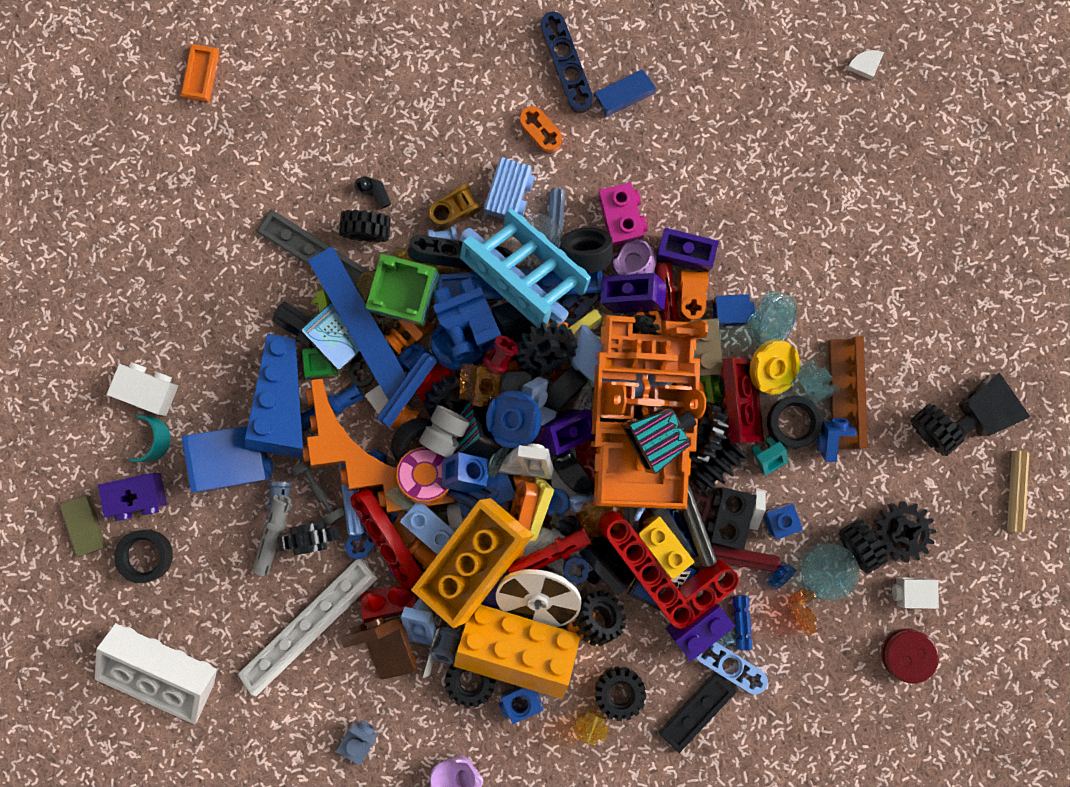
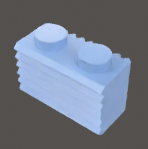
[484,157,535,219]

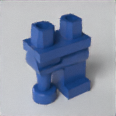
[433,278,501,361]

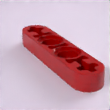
[350,488,422,589]

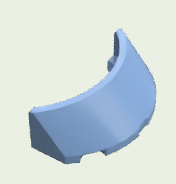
[570,325,673,398]

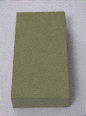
[60,495,106,557]

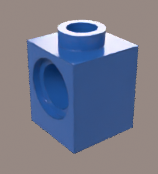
[712,294,755,327]
[442,452,488,493]
[763,503,803,540]
[498,686,543,725]

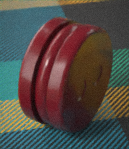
[881,628,939,684]

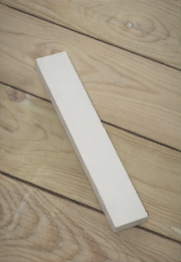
[238,559,378,696]

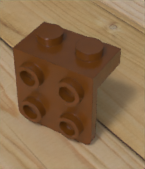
[340,617,418,679]

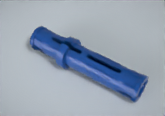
[301,383,364,432]

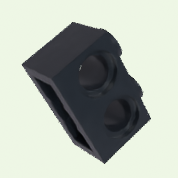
[705,487,757,550]

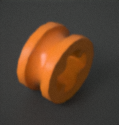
[384,327,409,355]

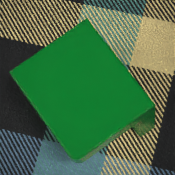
[302,348,339,380]

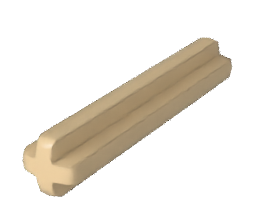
[1007,450,1029,533]

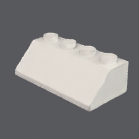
[95,623,217,725]

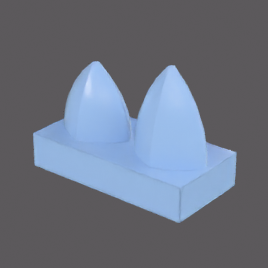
[401,598,436,646]

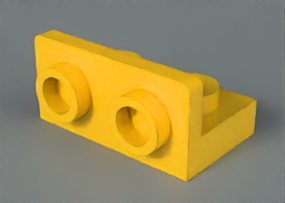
[638,516,694,579]

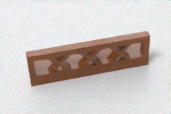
[828,336,868,449]

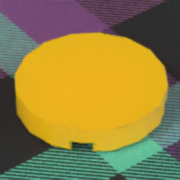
[749,339,800,395]

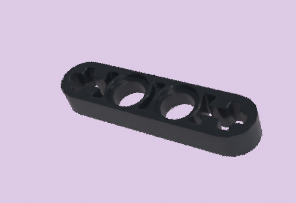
[407,235,512,270]

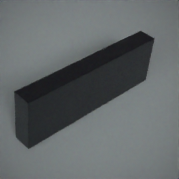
[658,672,737,753]

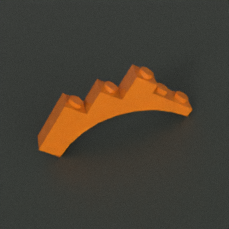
[303,379,455,514]

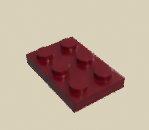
[721,358,764,444]

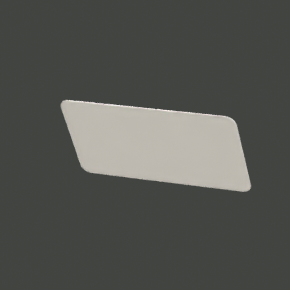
[423,628,440,678]

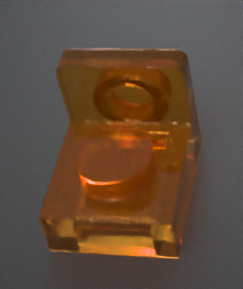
[576,501,614,539]
[785,589,818,636]

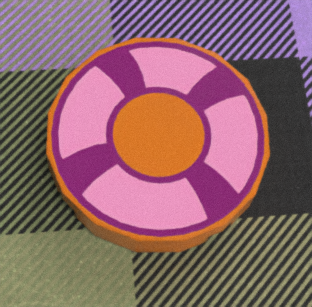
[396,447,449,504]

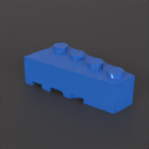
[245,333,303,458]

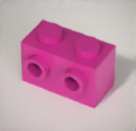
[598,182,648,247]

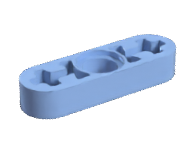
[696,642,768,694]

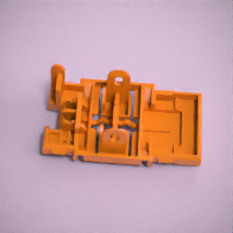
[591,315,708,509]

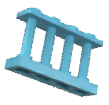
[460,208,591,328]

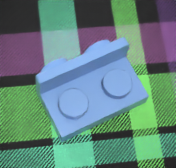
[400,503,455,555]

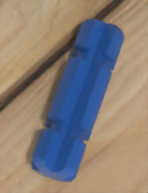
[733,595,753,651]

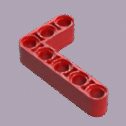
[599,511,739,629]

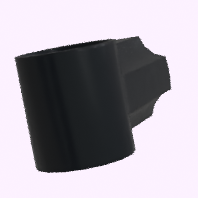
[272,301,315,349]

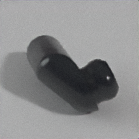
[354,176,391,209]

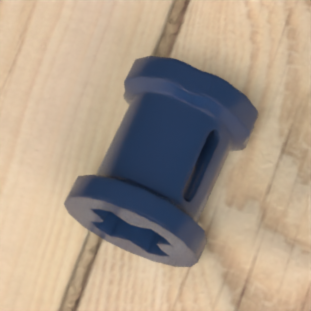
[563,556,589,584]

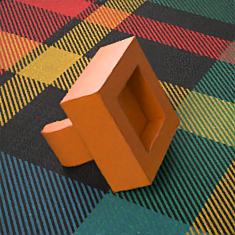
[398,319,436,345]

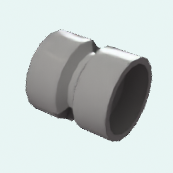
[419,405,470,457]

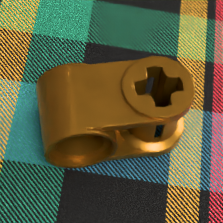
[429,183,483,230]

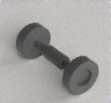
[290,461,345,528]

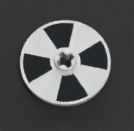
[496,569,581,627]

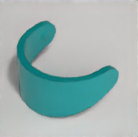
[128,414,171,462]

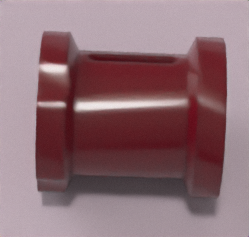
[483,335,519,374]

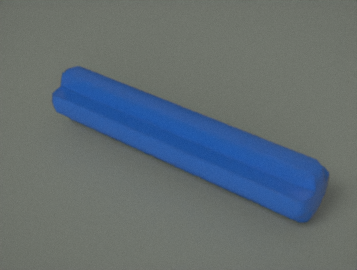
[377,352,437,426]

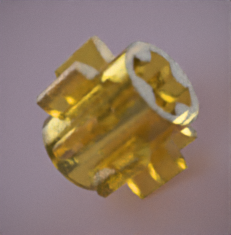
[574,710,609,746]

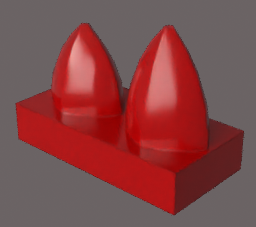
[360,584,418,623]

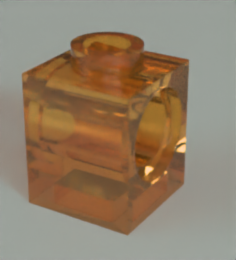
[459,364,500,406]

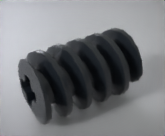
[689,439,750,498]

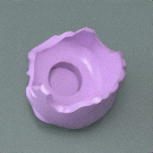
[612,239,657,276]
[430,754,483,787]

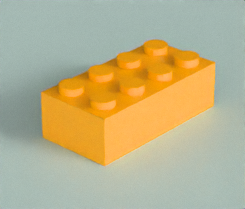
[411,498,534,629]
[454,604,581,699]

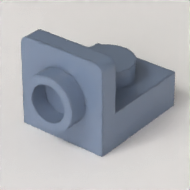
[522,377,557,425]
[336,720,379,766]

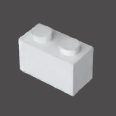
[107,362,179,416]

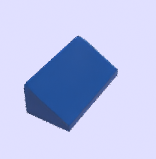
[594,69,656,117]

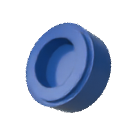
[546,488,570,516]

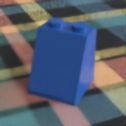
[182,426,274,493]

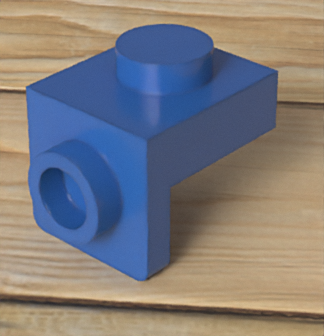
[816,418,856,462]

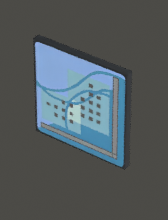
[299,302,360,372]

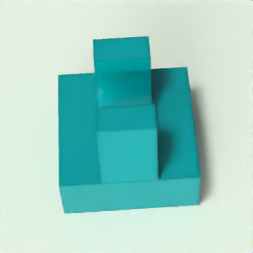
[752,437,789,476]

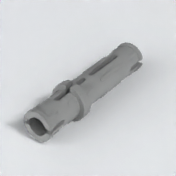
[252,494,291,576]

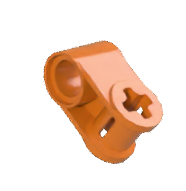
[677,270,709,322]

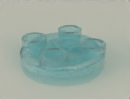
[747,291,797,344]
[801,543,859,600]

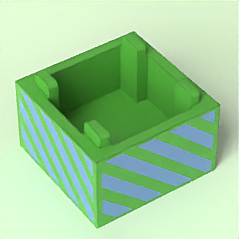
[366,254,440,327]

